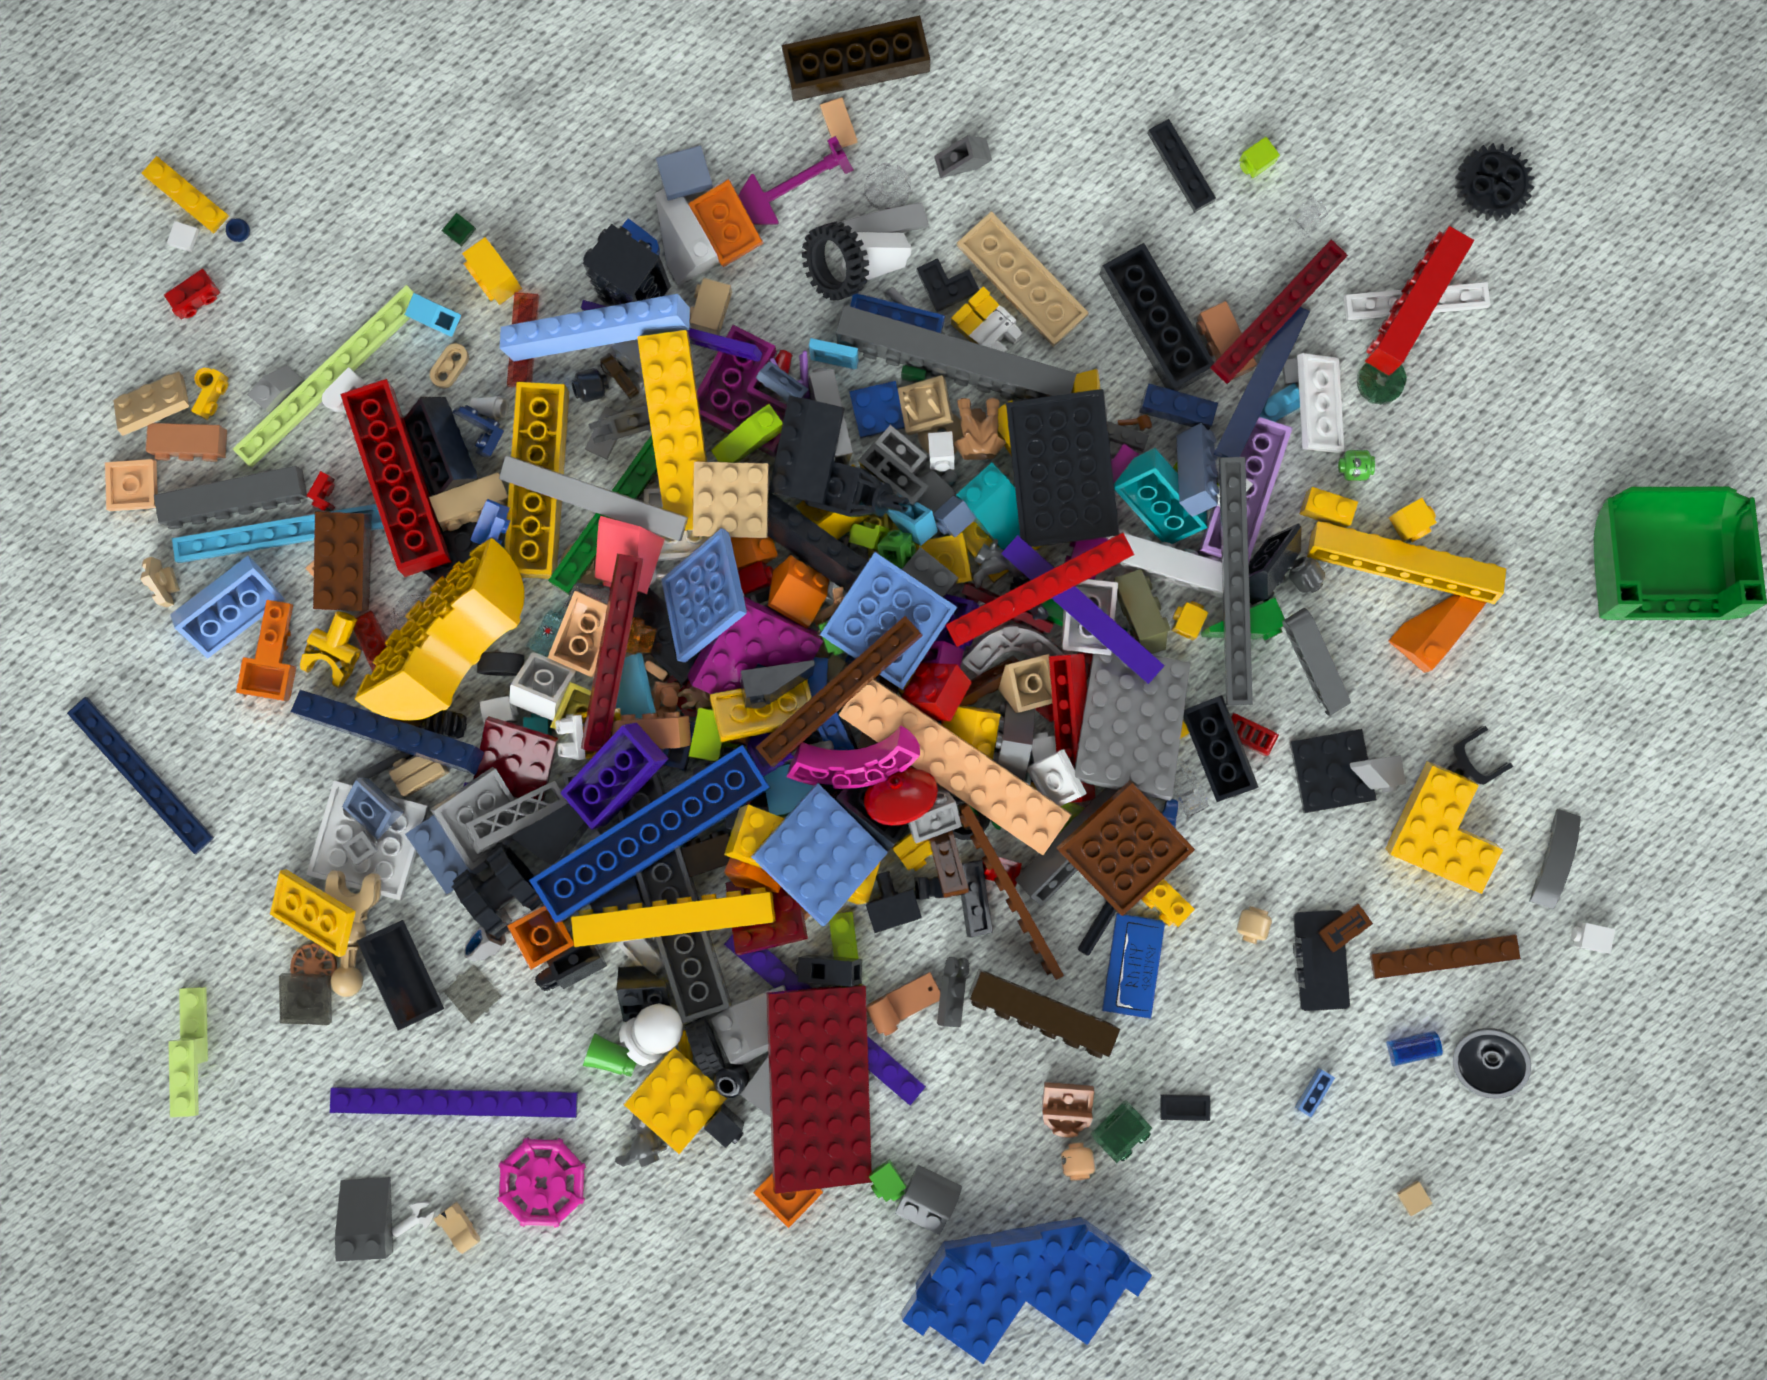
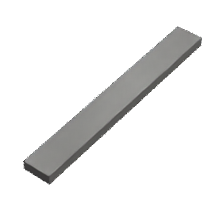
[499,456,688,541]

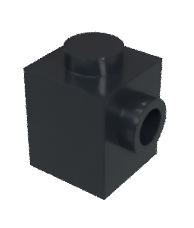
[704,1103,744,1148]

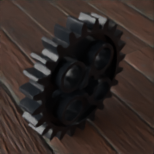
[1455,143,1535,221]

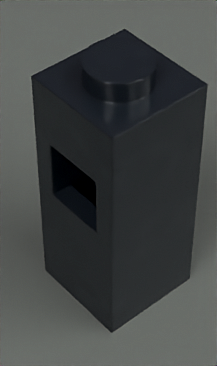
[796,955,862,987]

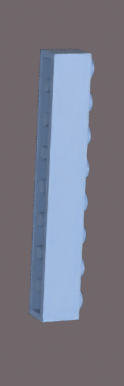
[500,294,690,361]

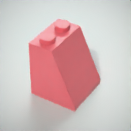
[595,516,665,594]

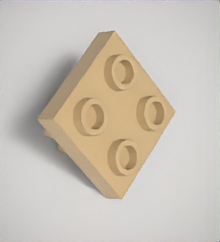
[898,375,954,435]

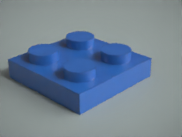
[849,381,905,438]

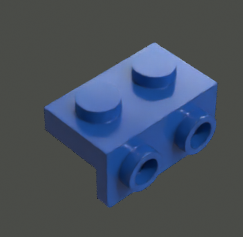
[471,499,511,545]

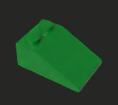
[1201,598,1285,641]

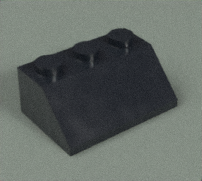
[1249,523,1302,605]

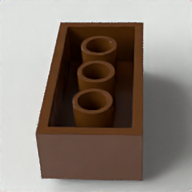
[313,511,372,611]

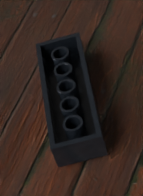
[1099,243,1214,391]

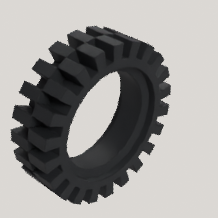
[802,221,869,301]

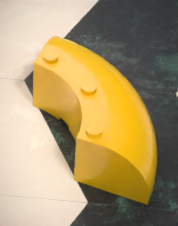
[355,538,525,720]

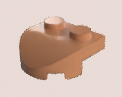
[1042,1082,1094,1138]

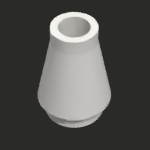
[470,396,508,420]

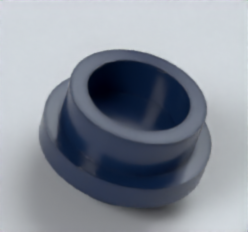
[226,218,250,242]

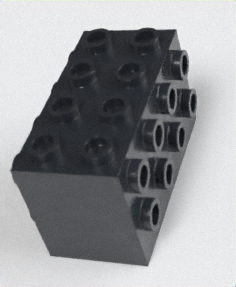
[582,224,671,305]

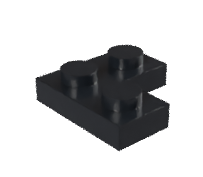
[916,258,980,312]

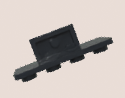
[1293,910,1350,1011]

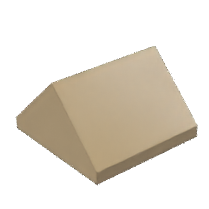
[998,654,1052,713]

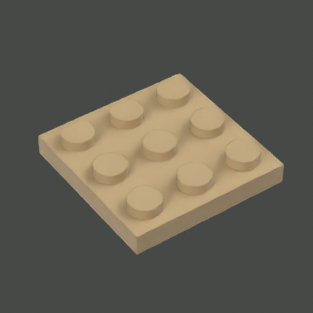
[693,462,769,538]

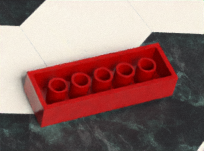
[1365,226,1475,376]

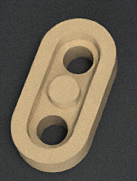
[430,343,469,389]

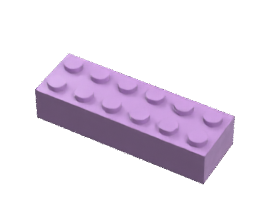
[1198,417,1292,564]

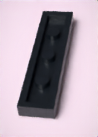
[1147,119,1216,213]

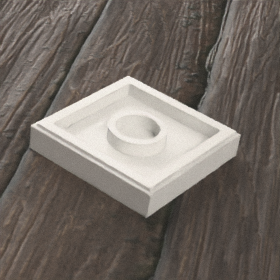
[1027,749,1087,806]

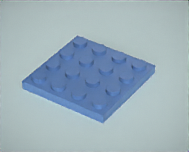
[661,528,747,662]
[819,552,957,689]
[751,784,888,926]

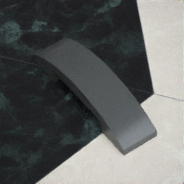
[1529,809,1581,909]

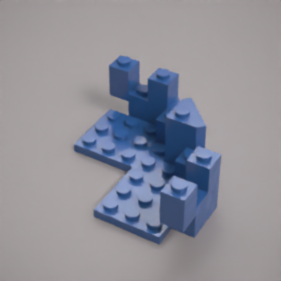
[902,1217,1152,1364]

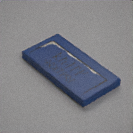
[1102,913,1165,1019]

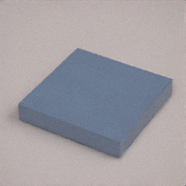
[656,145,713,201]

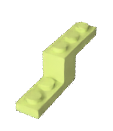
[169,987,208,1117]

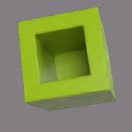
[1239,137,1280,178]

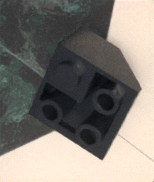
[616,966,671,1022]

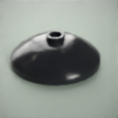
[1453,1028,1531,1099]

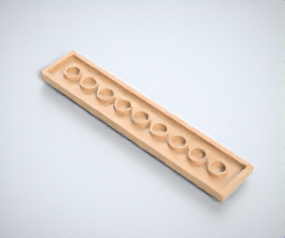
[839,679,1071,855]

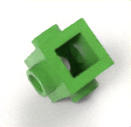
[878,530,916,569]

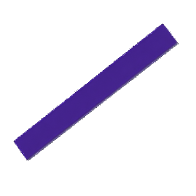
[580,300,763,362]
[1001,535,1165,684]

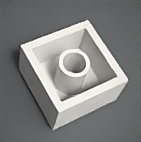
[509,651,577,721]

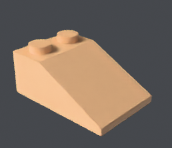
[547,591,607,677]

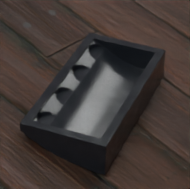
[356,920,444,1031]

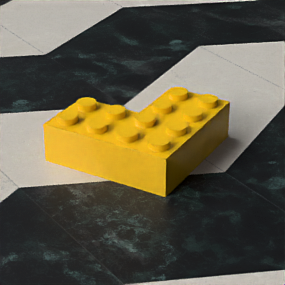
[1385,761,1503,894]

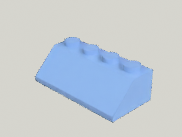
[170,556,285,658]

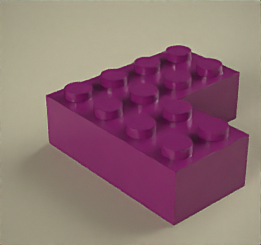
[697,325,787,458]
[687,596,823,694]

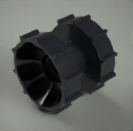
[451,842,543,939]

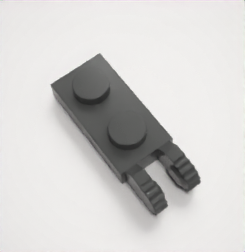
[589,405,651,444]
[937,957,970,1027]

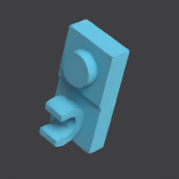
[1259,383,1300,422]

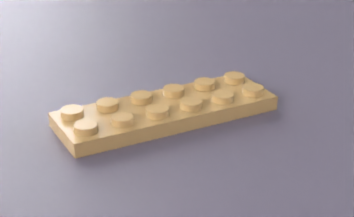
[956,211,1089,347]

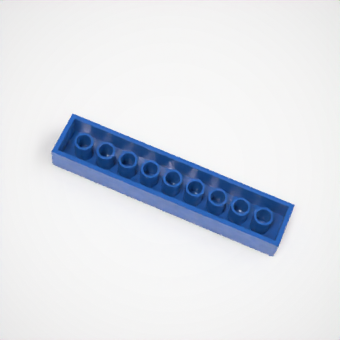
[529,745,771,923]

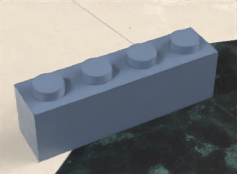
[1177,423,1219,517]

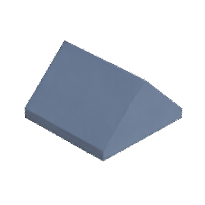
[342,777,404,839]

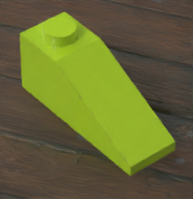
[711,404,783,463]

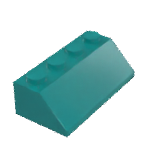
[1114,448,1208,544]

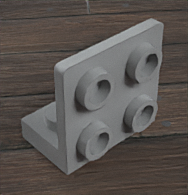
[909,783,962,843]

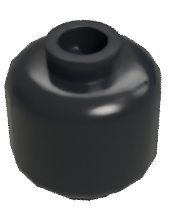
[571,368,609,403]
[714,1062,749,1098]

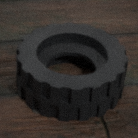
[685,1017,724,1076]

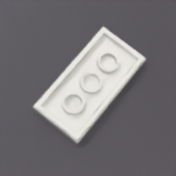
[1297,353,1344,453]

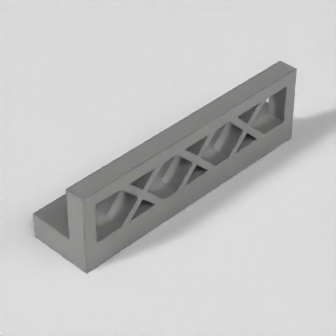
[466,781,567,855]

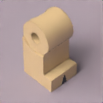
[433,1202,480,1254]

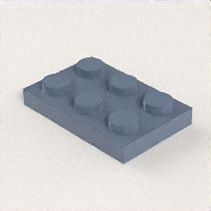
[405,815,488,894]

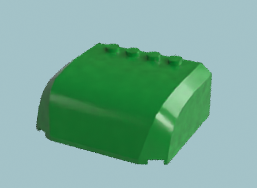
[1594,486,1767,620]

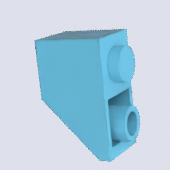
[404,293,461,337]

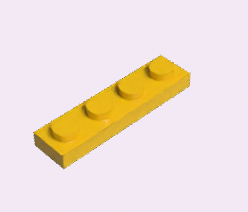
[141,156,229,234]

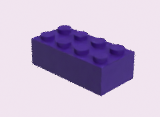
[560,722,668,829]

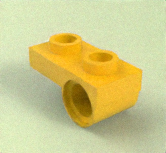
[191,368,229,420]

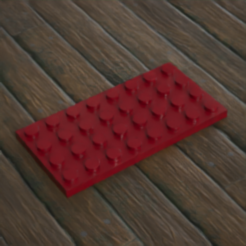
[766,984,872,1194]

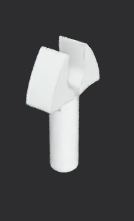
[391,1201,436,1237]

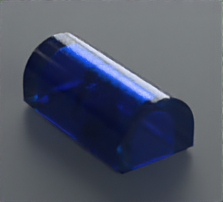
[1386,1031,1443,1067]

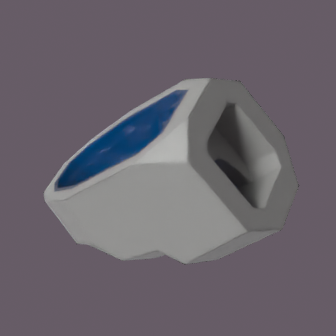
[464,927,506,962]

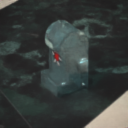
[526,610,564,657]

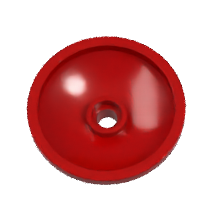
[864,766,938,825]

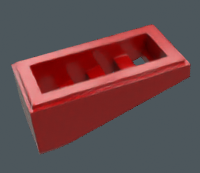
[1231,712,1279,756]

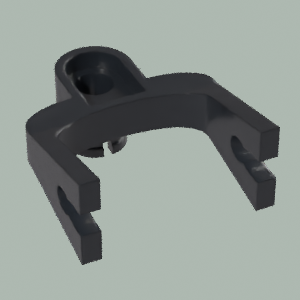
[1446,726,1514,785]

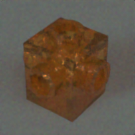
[626,617,656,654]

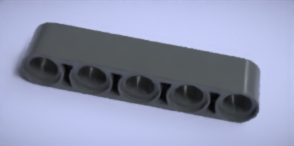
[1282,608,1351,716]

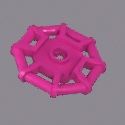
[497,1137,586,1228]

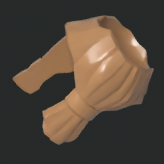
[953,398,1006,460]

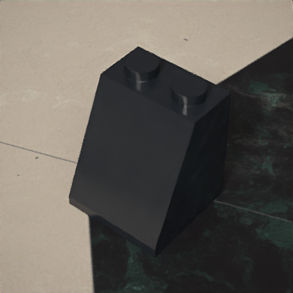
[512,804,589,866]

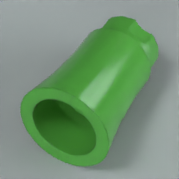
[583,1033,636,1077]

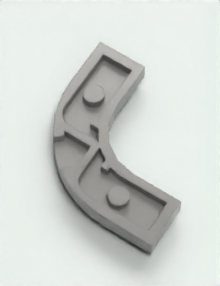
[962,625,1064,676]

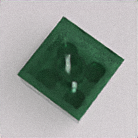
[1090,1099,1152,1163]

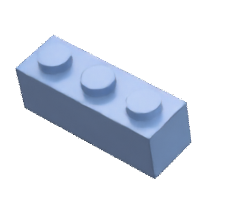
[1295,1068,1335,1117]

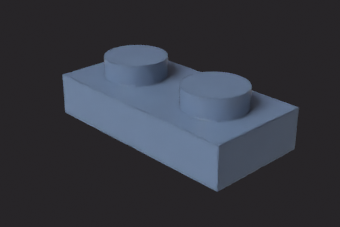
[756,361,809,402]

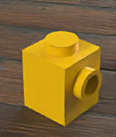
[1171,601,1209,641]

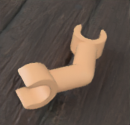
[812,587,845,627]

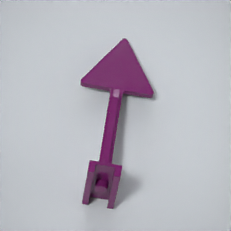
[738,136,854,225]

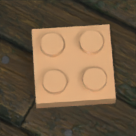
[105,459,158,511]

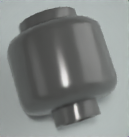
[1289,557,1325,593]

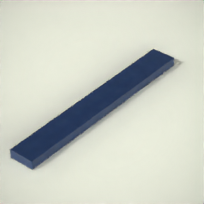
[1214,307,1310,458]
[67,697,214,854]

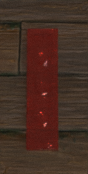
[507,292,539,387]

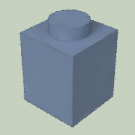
[933,496,976,537]

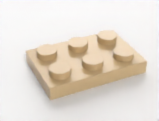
[113,371,189,436]

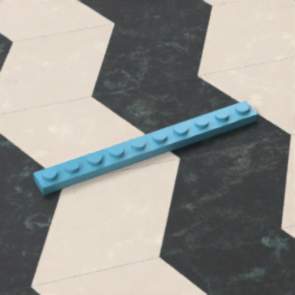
[172,504,384,563]

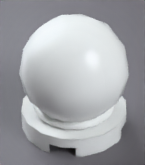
[619,1003,683,1066]

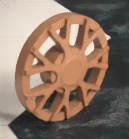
[290,943,337,990]

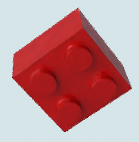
[901,663,972,721]

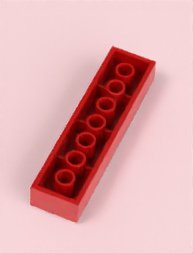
[340,379,451,577]

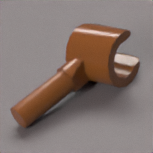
[1118,415,1152,431]

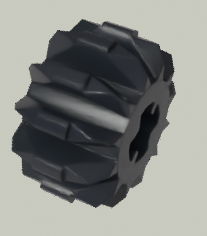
[424,710,467,739]

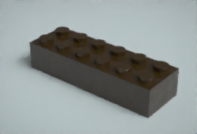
[782,15,931,102]
[968,969,1121,1059]

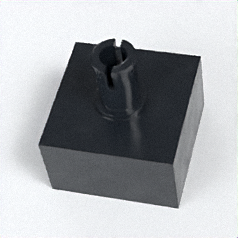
[866,871,922,933]

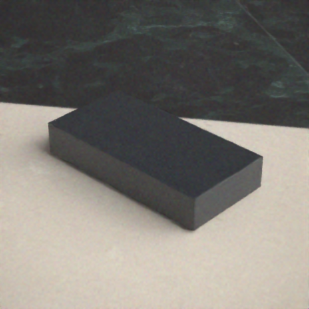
[1160,1094,1210,1121]

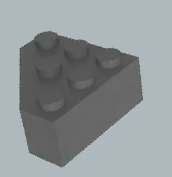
[993,700,1035,781]

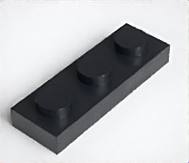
[961,860,993,938]

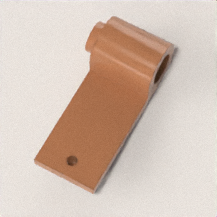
[866,972,940,1036]

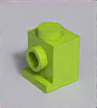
[849,521,891,551]

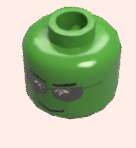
[1338,450,1375,481]

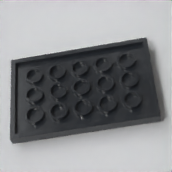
[1006,389,1120,547]

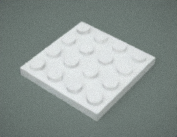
[306,781,430,900]

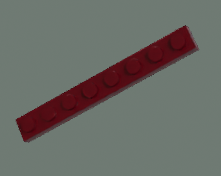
[1210,239,1348,384]
[581,553,643,752]

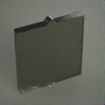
[444,965,502,1024]

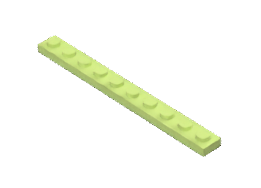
[233,285,414,467]

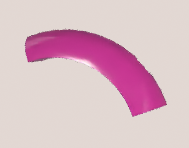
[786,725,920,789]

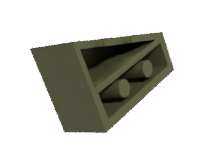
[1114,569,1170,654]

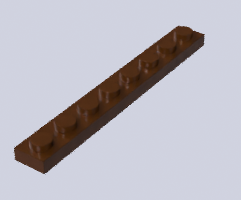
[756,616,923,767]
[959,803,1064,980]

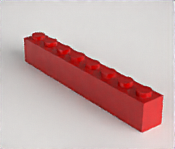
[946,532,1135,647]

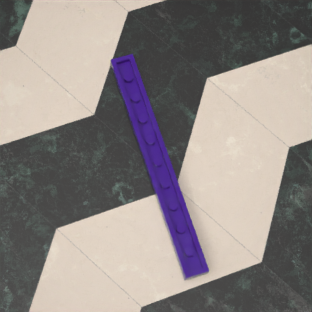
[724,934,926,1106]
[329,1087,578,1118]

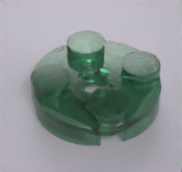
[1357,363,1407,405]

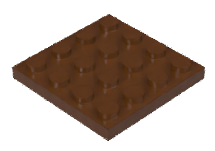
[1056,780,1195,916]

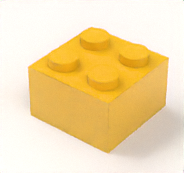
[462,237,522,305]

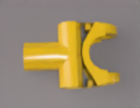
[300,611,361,688]

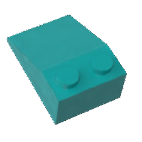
[956,462,1020,550]

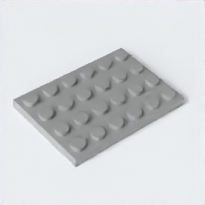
[1074,651,1190,801]

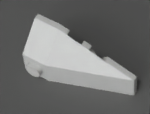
[655,189,720,285]

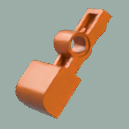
[236,600,297,701]

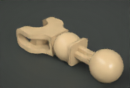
[325,870,381,997]

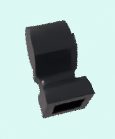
[914,876,961,900]

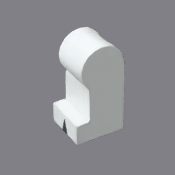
[322,367,367,412]

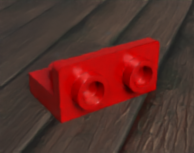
[164,268,221,320]

